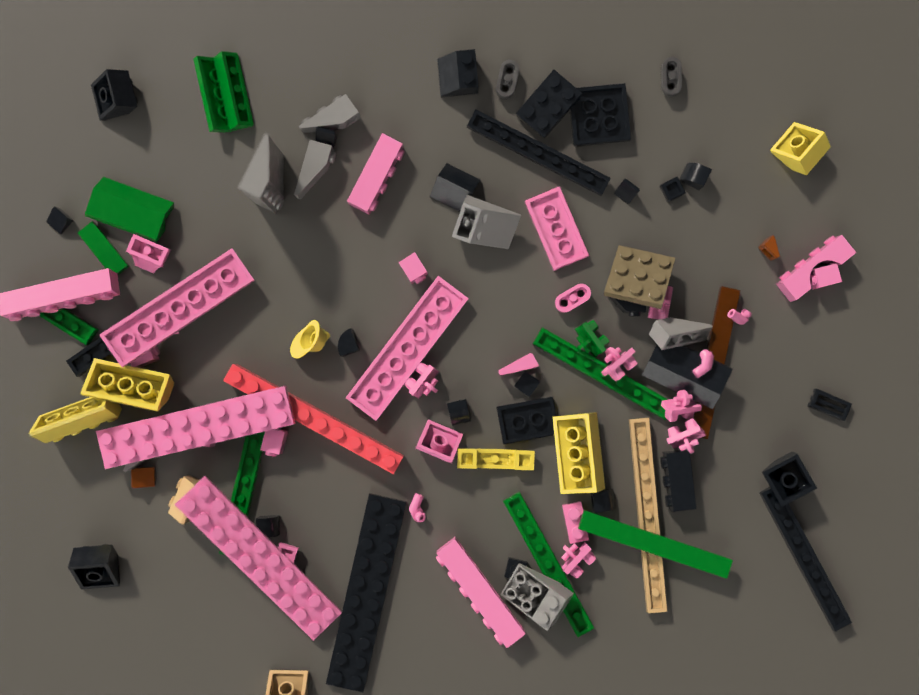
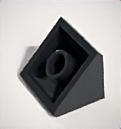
[430,163,480,212]

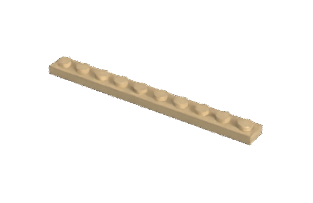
[629,418,667,613]

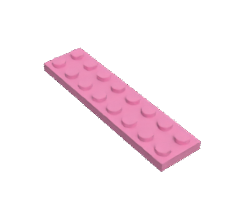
[99,248,255,368]
[346,276,469,421]

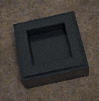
[659,176,686,202]
[514,371,540,397]

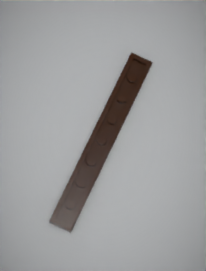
[692,286,741,439]

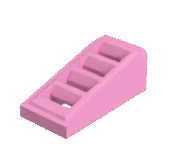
[498,353,539,375]

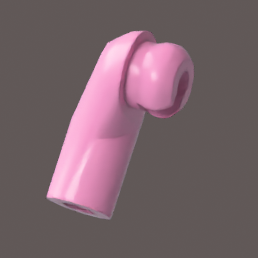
[727,309,752,325]
[409,493,426,523]

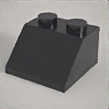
[437,49,479,97]
[91,69,137,121]
[762,452,817,507]
[68,544,120,590]

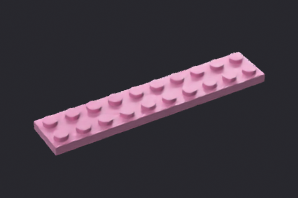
[96,386,295,469]
[175,476,342,641]

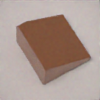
[758,235,780,261]
[131,467,155,488]

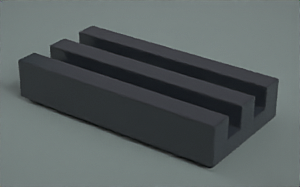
[807,389,852,421]

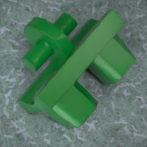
[574,320,610,357]

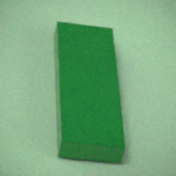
[78,221,129,275]
[39,308,99,346]

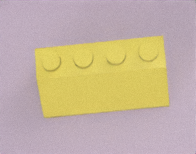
[80,358,174,411]
[29,397,122,443]
[553,412,605,494]

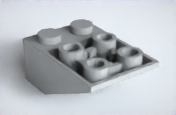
[452,195,521,249]
[500,563,574,631]

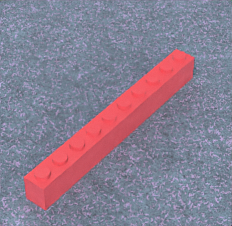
[223,364,404,474]

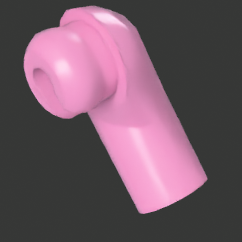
[692,349,714,378]

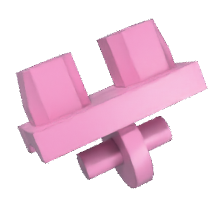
[647,286,673,320]
[601,347,638,381]
[404,362,439,399]
[661,390,702,422]
[667,419,706,454]
[561,542,596,579]

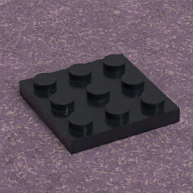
[570,83,631,147]

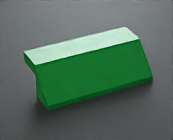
[193,51,254,133]
[85,177,174,242]

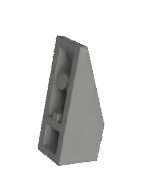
[294,140,336,199]
[649,317,713,350]

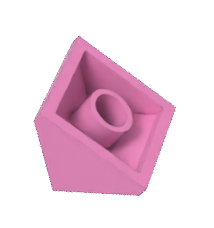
[416,420,463,464]

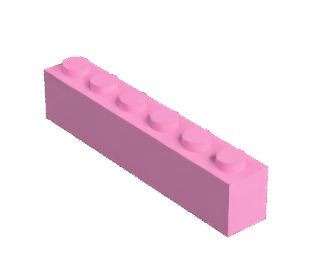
[0,268,120,321]
[436,537,525,648]

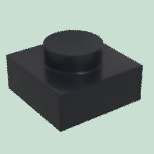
[504,557,528,578]

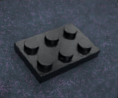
[516,69,583,139]

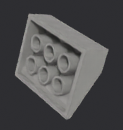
[238,133,284,213]

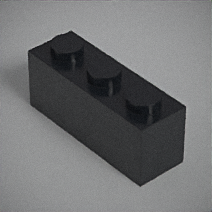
[660,450,697,512]

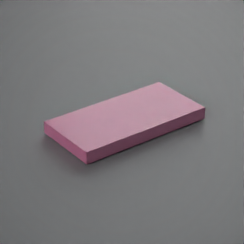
[524,186,589,271]

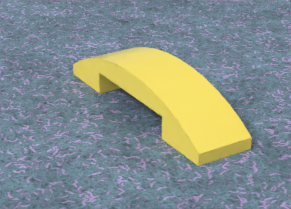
[457,448,535,470]

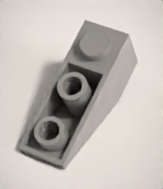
[299,94,361,134]

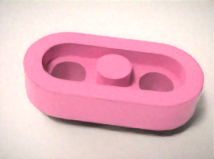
[555,284,591,313]

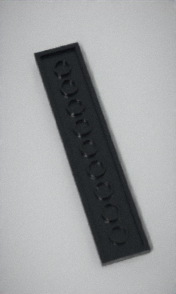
[326,493,407,693]

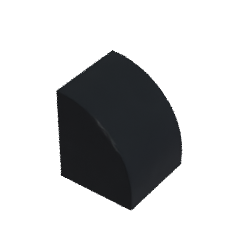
[679,163,712,190]
[338,328,360,357]
[447,399,471,426]
[590,489,615,513]
[256,515,280,538]

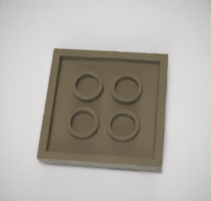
[604,245,675,309]

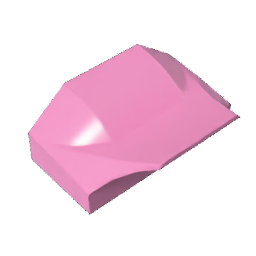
[126,234,171,273]

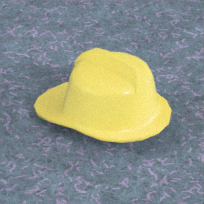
[290,320,330,359]

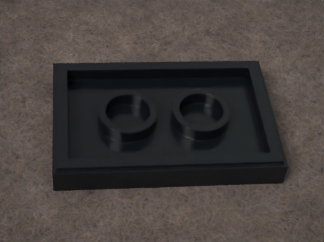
[496,396,556,445]

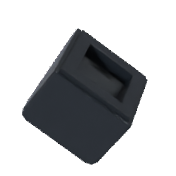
[316,127,337,149]
[614,179,640,204]
[46,206,74,234]

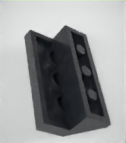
[642,345,733,409]

